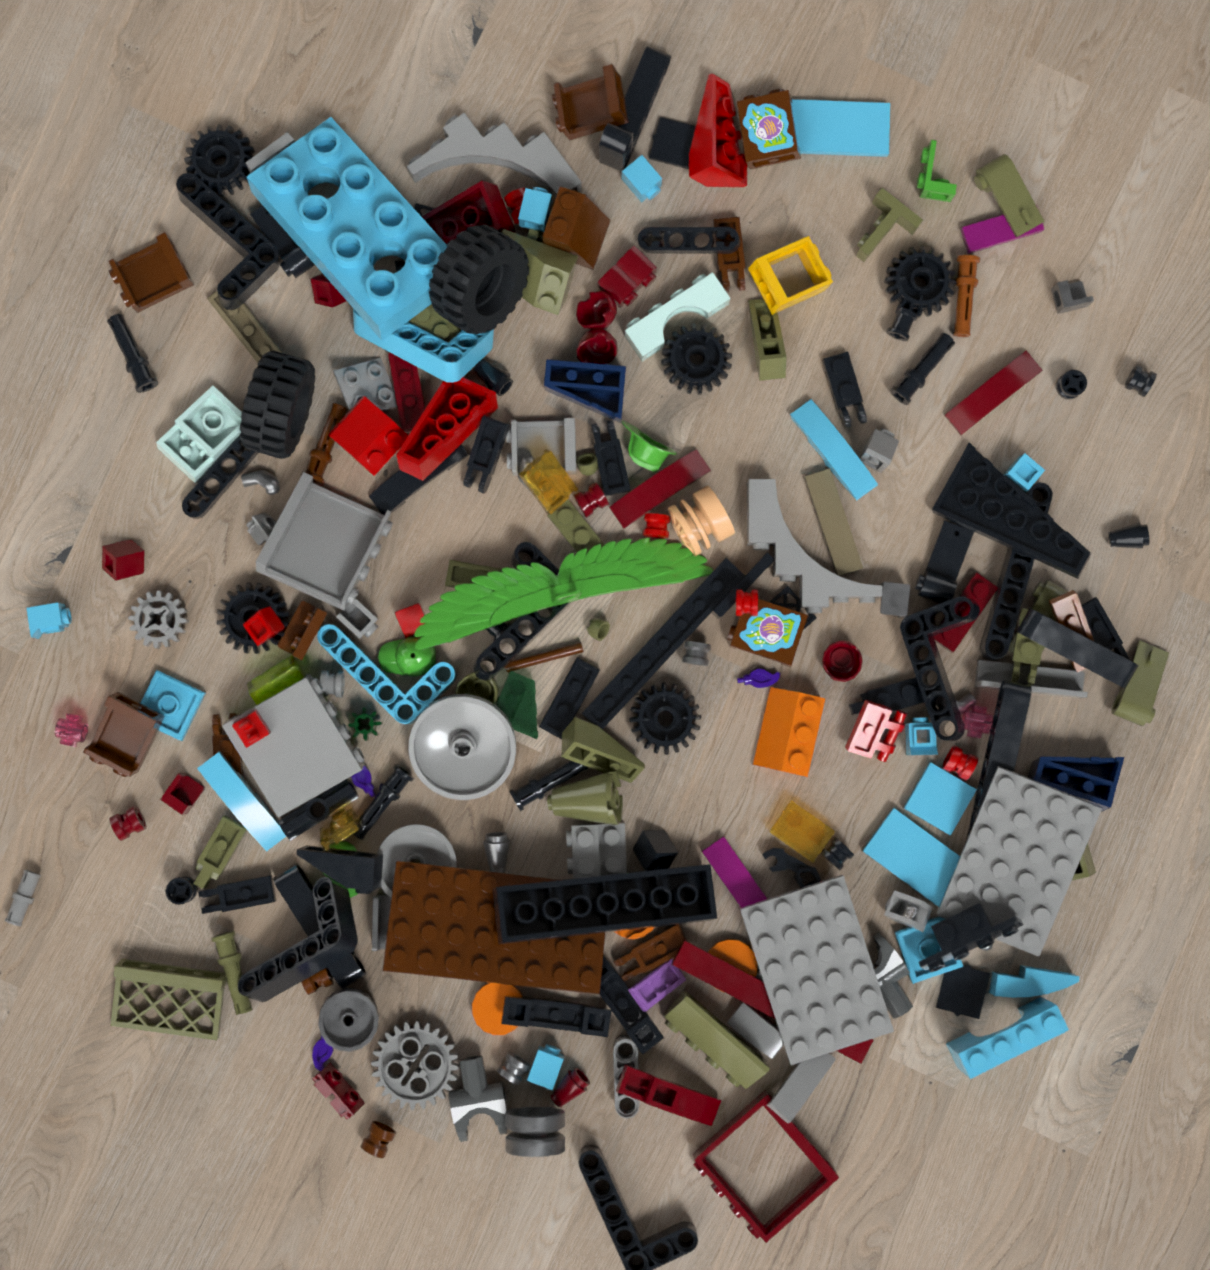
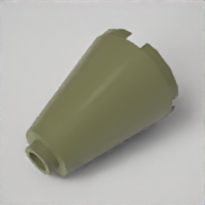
[547,771,623,825]

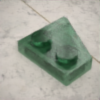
[495,670,538,739]

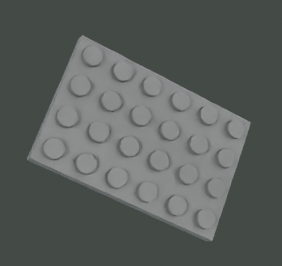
[937,766,1102,957]
[739,875,894,1065]

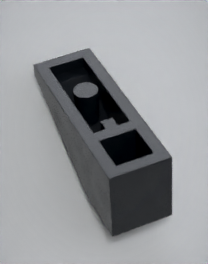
[296,845,383,894]

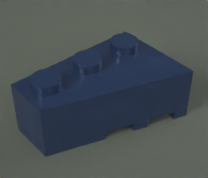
[1028,757,1124,812]

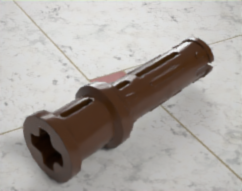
[301,403,349,484]

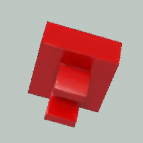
[232,709,271,748]

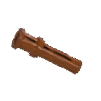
[953,255,981,337]

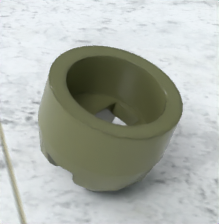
[576,453,598,476]
[586,618,610,641]

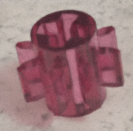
[962,705,993,738]
[55,713,88,747]

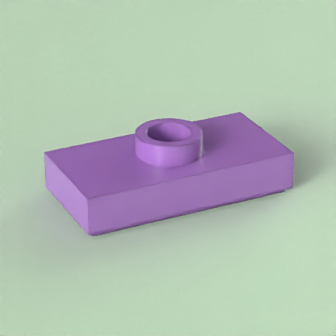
[628,959,686,1012]

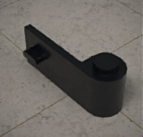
[250,205,315,278]
[914,521,974,604]

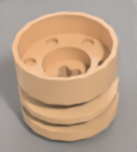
[668,485,735,556]

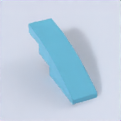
[790,399,878,501]
[197,751,286,851]

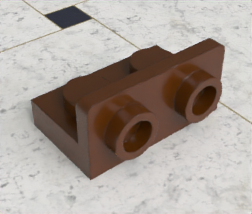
[277,601,327,660]

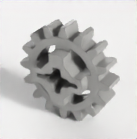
[128,590,189,649]

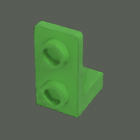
[917,139,957,202]

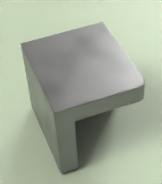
[1051,280,1094,314]
[880,582,910,618]

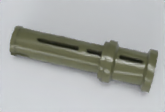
[211,931,253,1015]

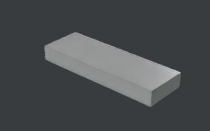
[767,1053,836,1123]

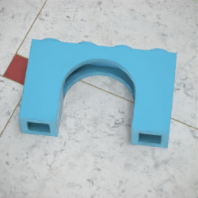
[946,997,1069,1079]

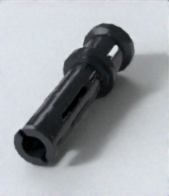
[107,314,159,393]
[890,333,955,405]
[509,760,588,812]
[349,764,415,840]

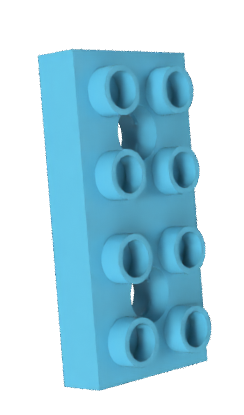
[246,117,447,340]

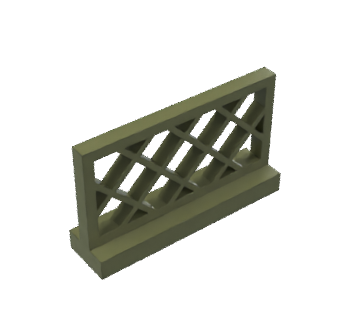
[110,959,227,1040]

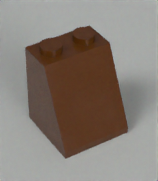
[543,186,610,270]

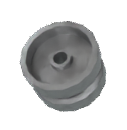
[318,987,379,1052]
[505,1106,565,1157]

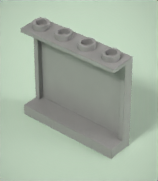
[256,472,393,611]
[222,673,365,818]

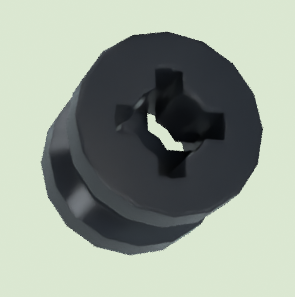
[1124,364,1157,397]
[1056,370,1087,400]
[820,837,854,871]

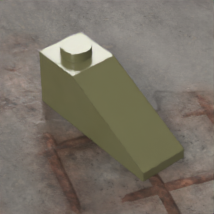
[749,299,787,381]
[561,717,645,783]

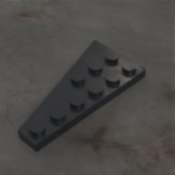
[932,442,1091,579]

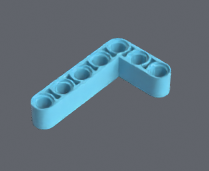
[353,309,494,383]
[317,624,457,724]

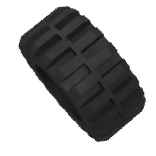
[429,225,529,334]
[240,351,316,459]

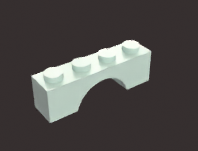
[625,272,730,362]

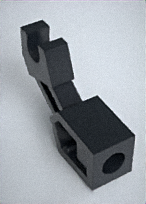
[762,847,822,888]

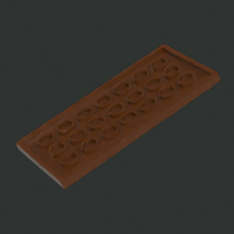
[382,861,605,994]

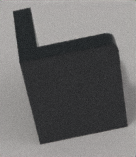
[633,830,678,871]

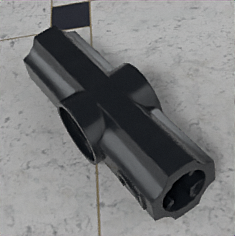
[278,778,360,841]

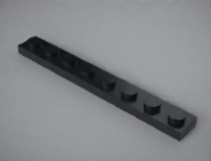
[582,558,745,730]

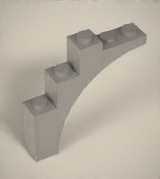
[407,113,582,199]
[747,479,882,614]

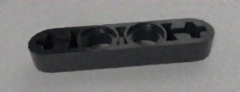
[638,227,741,254]
[182,435,258,519]

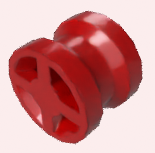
[643,513,671,538]
[736,589,758,616]

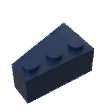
[544,359,626,423]

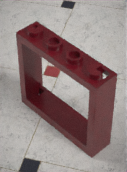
[693,1090,839,1243]

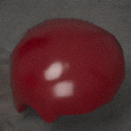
[576,290,617,330]
[576,329,618,364]
[822,640,863,682]

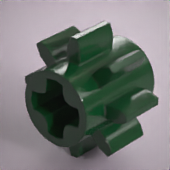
[348,708,383,741]

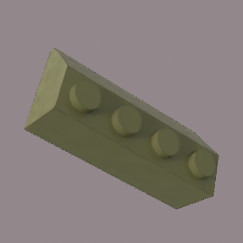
[663,989,770,1089]

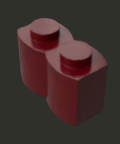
[597,245,657,308]

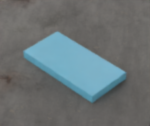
[791,99,890,157]
[862,808,960,907]

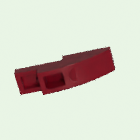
[615,1065,722,1126]

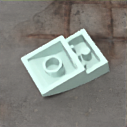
[156,386,242,484]

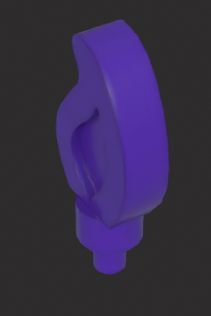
[737,669,780,688]
[352,766,376,798]
[312,1036,334,1071]

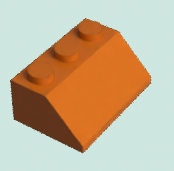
[752,687,826,777]

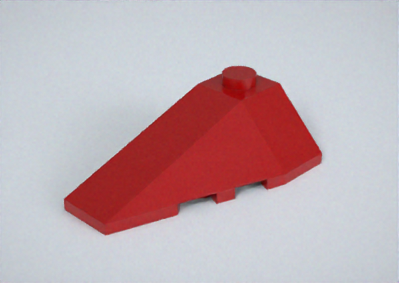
[689,73,747,187]

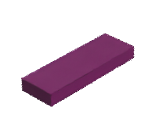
[961,205,1045,254]
[701,836,767,908]

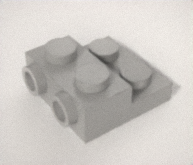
[566,823,627,879]

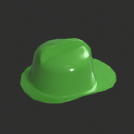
[621,420,677,472]

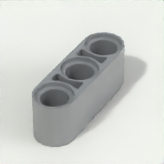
[613,1035,639,1119]

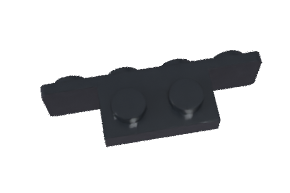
[918,903,1024,972]

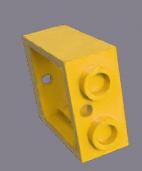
[748,236,833,315]

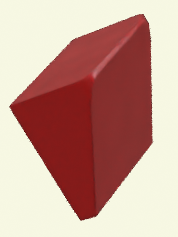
[394,603,425,638]
[243,607,285,646]

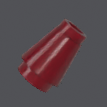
[550,1068,590,1108]

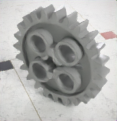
[371,1020,459,1110]

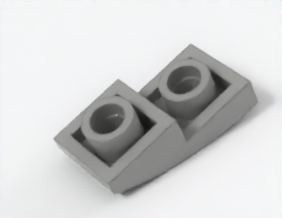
[727,1002,784,1059]

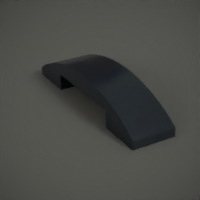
[369,445,469,515]
[600,955,664,1055]
[501,996,612,1037]

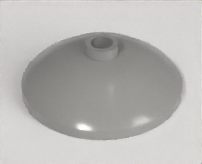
[377,824,457,897]

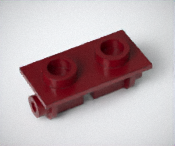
[312,1062,365,1120]

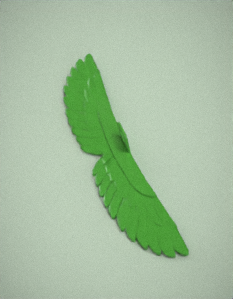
[414,537,713,650]

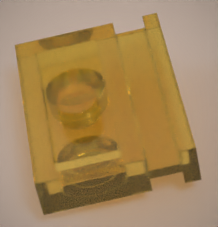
[518,449,578,515]
[769,800,835,863]
[320,807,359,851]

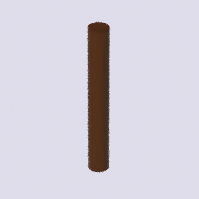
[505,642,584,673]

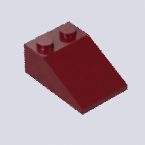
[422,180,516,245]

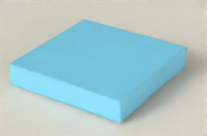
[141,670,206,741]
[903,762,977,836]
[894,916,963,984]

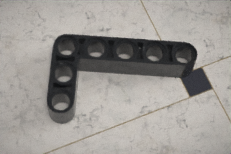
[599,46,672,172]
[176,173,280,310]
[474,542,571,681]
[900,596,980,741]
[238,877,358,1002]
[578,1145,698,1270]

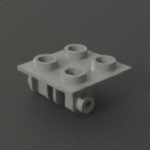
[333,357,397,411]

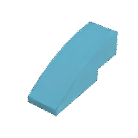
[989,965,1080,998]

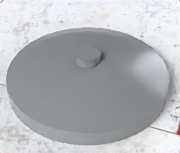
[409,694,517,800]

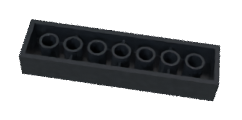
[493,864,718,945]

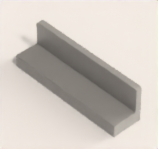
[975,660,1088,699]

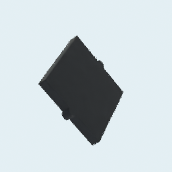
[649,117,696,170]
[936,965,990,1019]

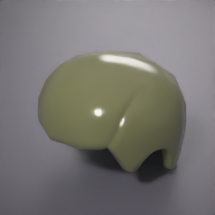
[455,672,499,704]

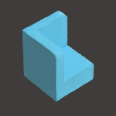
[1003,453,1045,491]

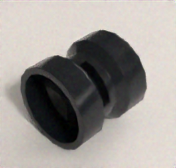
[165,876,198,905]

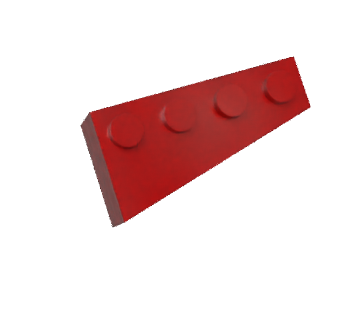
[396,377,498,481]

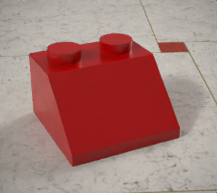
[328,395,408,476]

